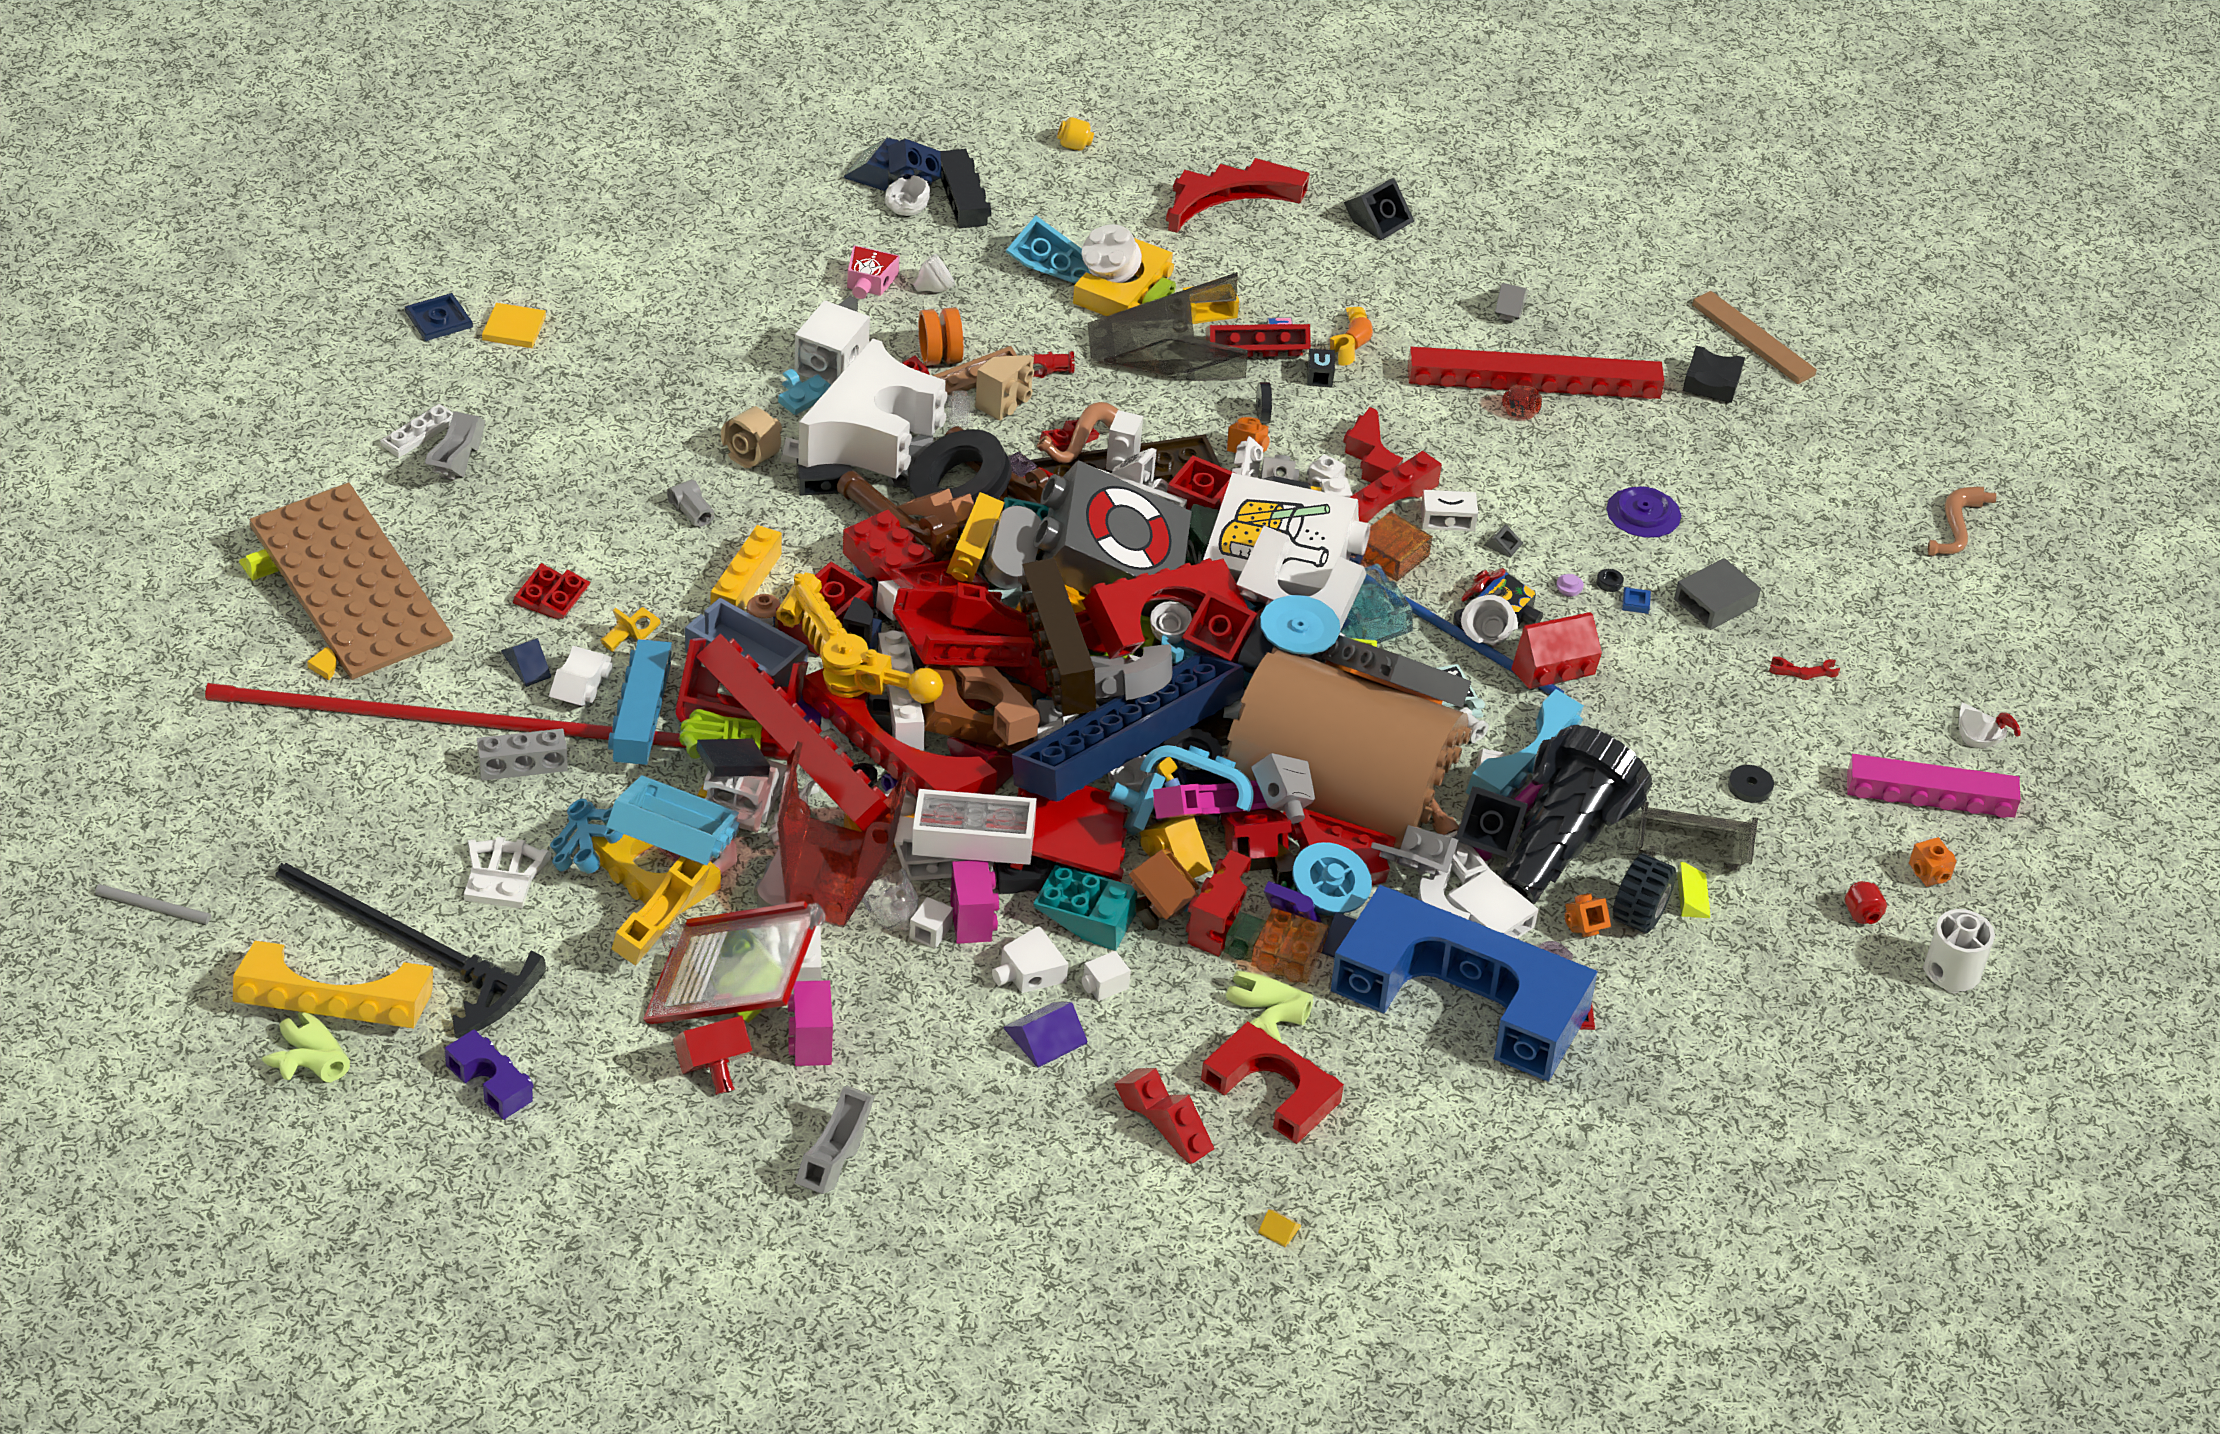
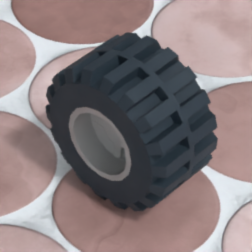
[1613,853,1676,934]

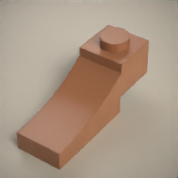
[897,489,974,527]

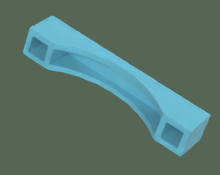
[1465,689,1584,798]

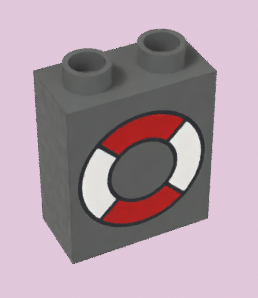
[1034,460,1192,617]

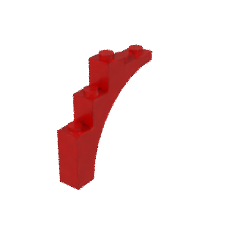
[1166,158,1310,233]

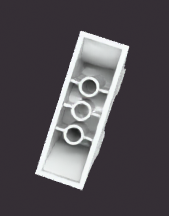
[798,339,947,479]

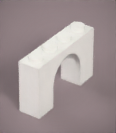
[1236,526,1366,630]

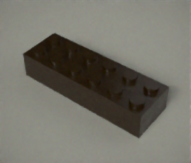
[1018,558,1096,717]

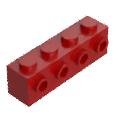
[1205,324,1311,357]

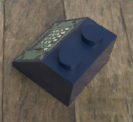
[844,137,899,192]

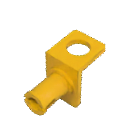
[600,607,661,652]

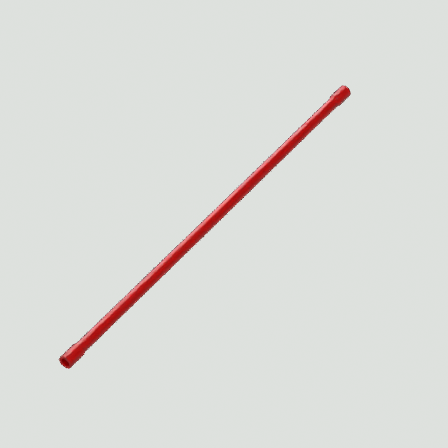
[205,683,795,761]

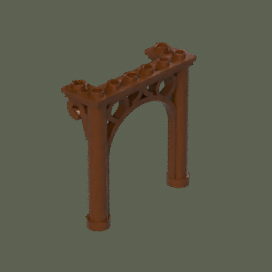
[837,426,1049,562]

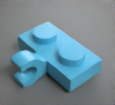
[778,369,831,415]

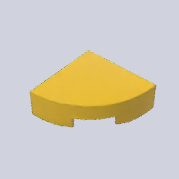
[307,647,336,680]

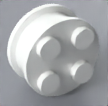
[1082,224,1142,283]

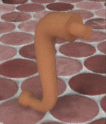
[1036,402,1119,463]
[1928,487,1996,556]

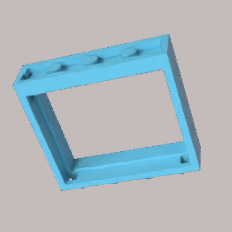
[606,775,740,865]

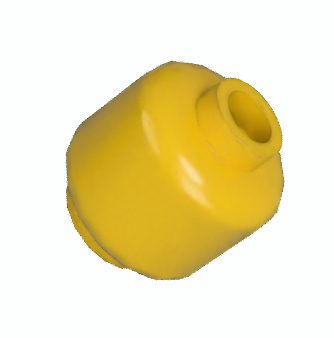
[1057,117,1094,151]

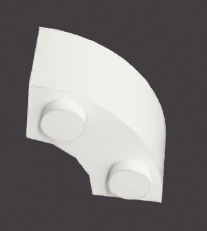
[549,646,613,706]

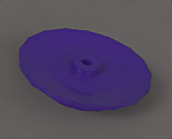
[1606,486,1682,538]

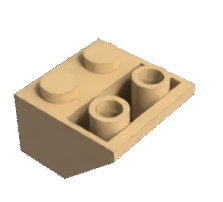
[975,355,1034,421]

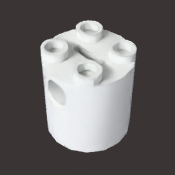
[1923,909,1995,993]

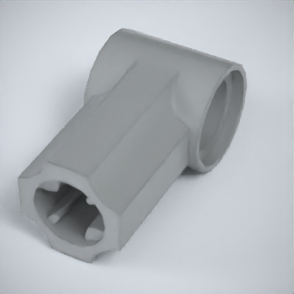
[667,479,714,527]

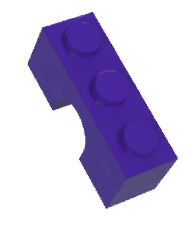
[444,1029,534,1120]

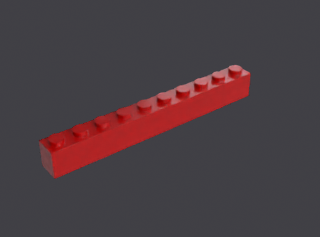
[1408,346,1665,399]
[696,633,891,834]

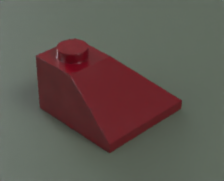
[947,737,1014,790]

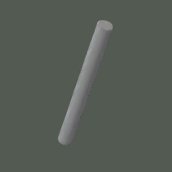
[95,884,211,925]

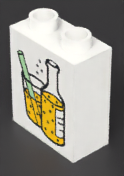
[1203,473,1370,604]

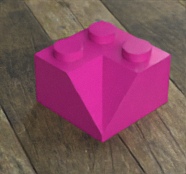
[950,860,999,944]
[787,980,833,1066]

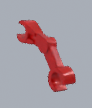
[1769,656,1840,680]

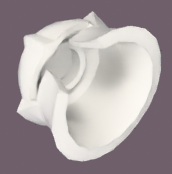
[1461,595,1518,647]

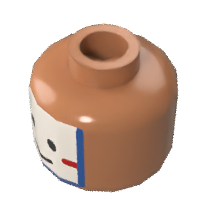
[746,594,781,629]

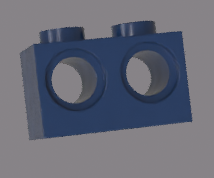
[888,138,942,185]

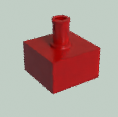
[673,1015,752,1095]

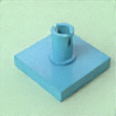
[1109,773,1166,835]

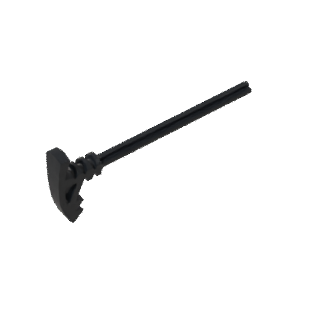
[275,863,546,1039]

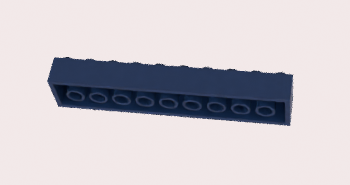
[1012,652,1244,802]

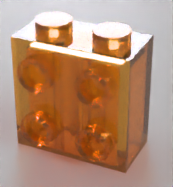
[1362,511,1433,581]
[1251,908,1328,984]

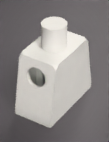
[992,926,1068,993]

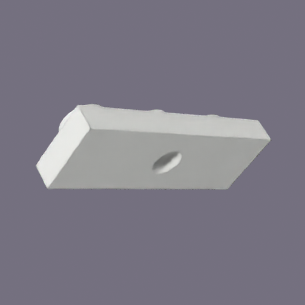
[380,404,453,458]

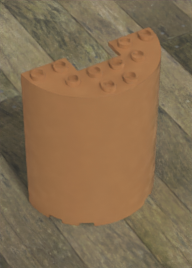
[1219,647,1472,849]

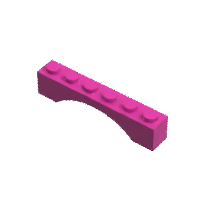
[1153,780,1269,819]

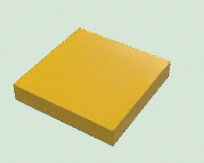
[482,302,546,348]

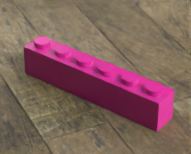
[1847,753,2021,818]

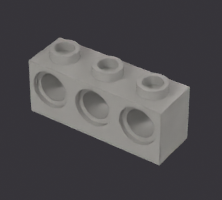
[477,729,568,781]

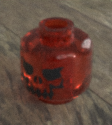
[1502,385,1542,419]

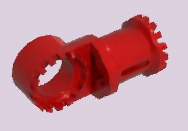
[1030,351,1075,378]

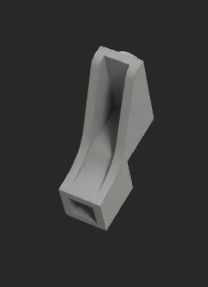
[425,411,485,480]

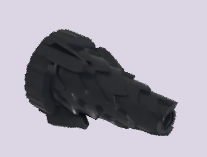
[1499,725,1653,905]

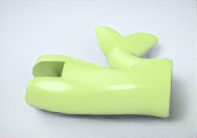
[1226,971,1313,1042]
[262,1012,350,1083]

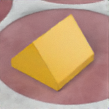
[1258,1209,1301,1247]

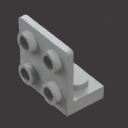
[1371,825,1458,875]

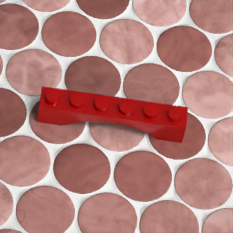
[1349,451,1442,523]
[950,582,1106,653]

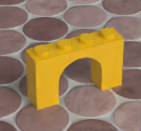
[1073,238,1174,324]
[592,808,721,914]

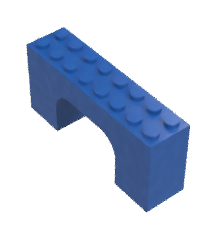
[1330,885,1598,1082]

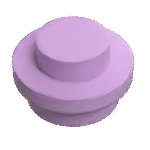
[1556,574,1584,597]

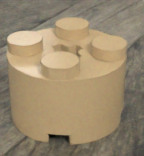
[721,406,782,468]

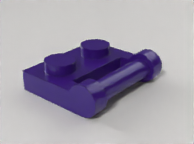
[1264,881,1322,931]

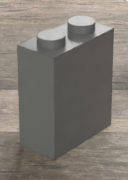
[1674,558,1761,630]

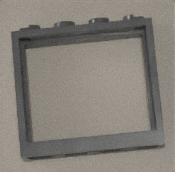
[1321,635,1472,707]

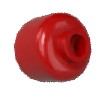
[1844,881,1887,924]

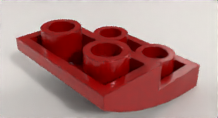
[513,563,591,619]

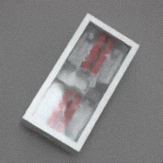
[912,789,1036,865]

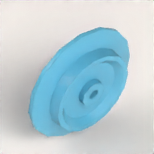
[1260,595,1340,655]

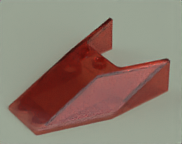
[777,741,910,928]

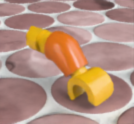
[1330,307,1373,366]

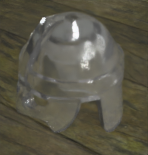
[857,868,919,932]

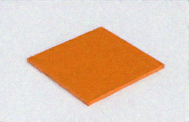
[1325,660,1443,705]

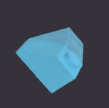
[1006,215,1091,284]

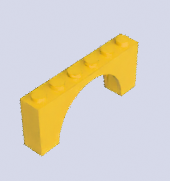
[233,940,434,1029]

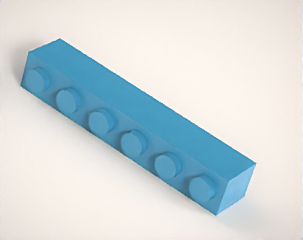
[608,639,672,765]

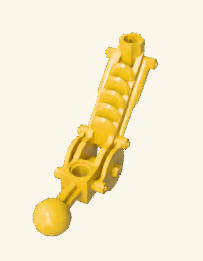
[776,572,944,704]

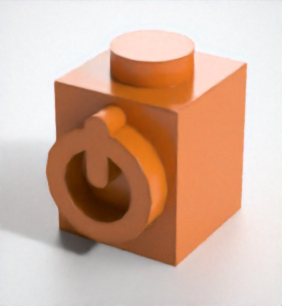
[1227,417,1270,453]

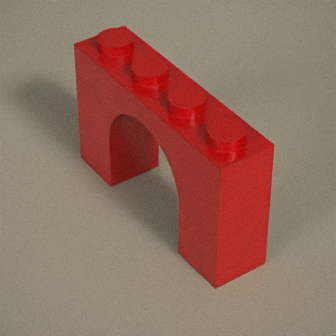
[1201,1021,1344,1144]

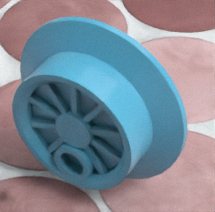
[1292,842,1372,916]

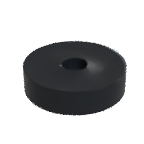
[1256,382,1272,424]
[1728,765,1774,803]

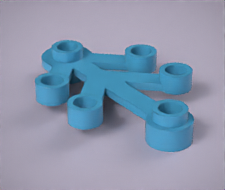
[550,799,623,874]

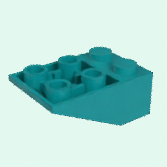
[1033,865,1137,951]

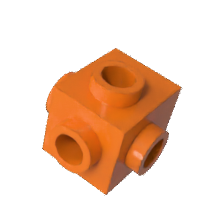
[1909,837,1957,887]
[1564,893,1611,937]

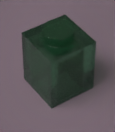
[1224,911,1267,962]

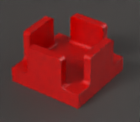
[1221,808,1292,859]

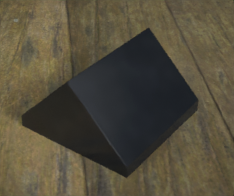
[1455,786,1528,858]

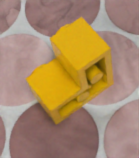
[1139,816,1213,879]

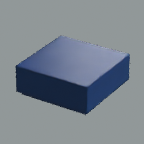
[1622,587,1651,614]

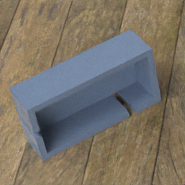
[685,598,808,689]

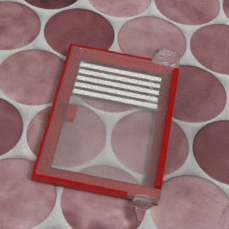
[643,901,825,1024]

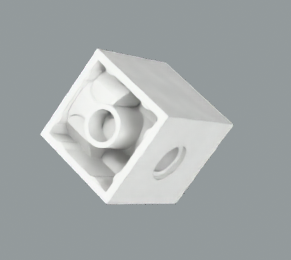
[794,300,870,385]

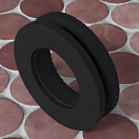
[909,429,1012,504]

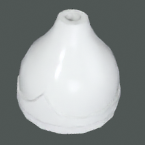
[913,254,956,292]
[1150,601,1192,644]

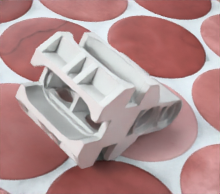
[703,759,792,833]

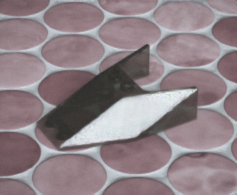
[1087,272,1248,381]

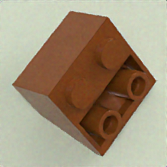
[1128,848,1201,920]

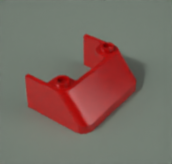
[676,637,809,743]

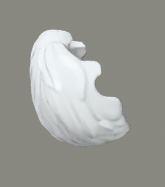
[885,176,930,216]

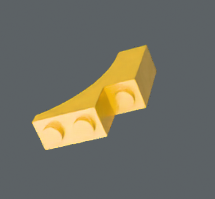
[946,492,1005,583]

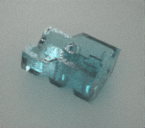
[1347,564,1413,644]

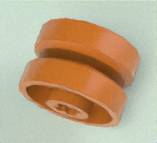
[918,307,964,366]

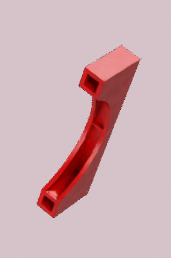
[802,668,997,798]

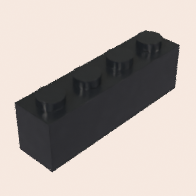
[940,149,992,229]

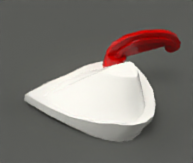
[1959,702,2021,748]

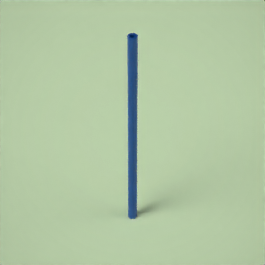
[1363,573,1564,695]

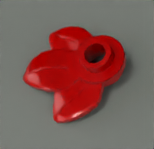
[1461,567,1506,602]

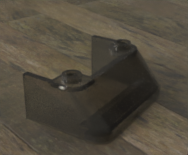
[1633,802,1758,872]

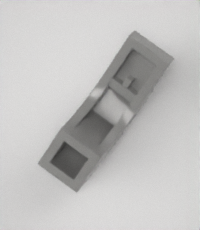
[1095,644,1173,700]

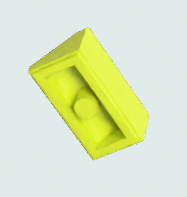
[1677,862,1710,918]

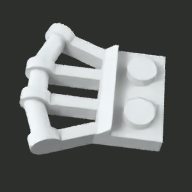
[464,836,551,909]

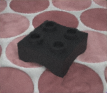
[1682,345,1745,403]
[995,855,1056,894]

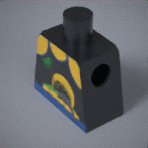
[1478,572,1543,631]

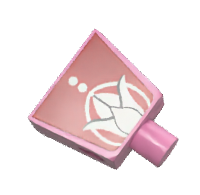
[847,245,900,299]

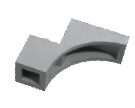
[795,1085,875,1194]

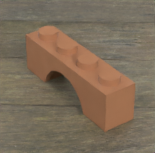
[951,665,1040,745]

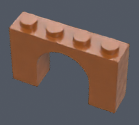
[921,664,1036,751]

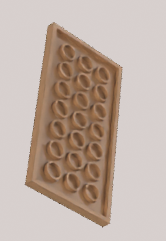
[249,482,453,680]

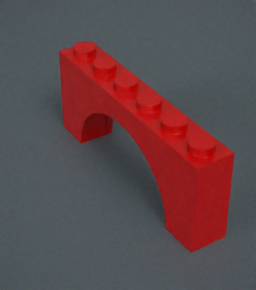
[1082,558,1248,659]

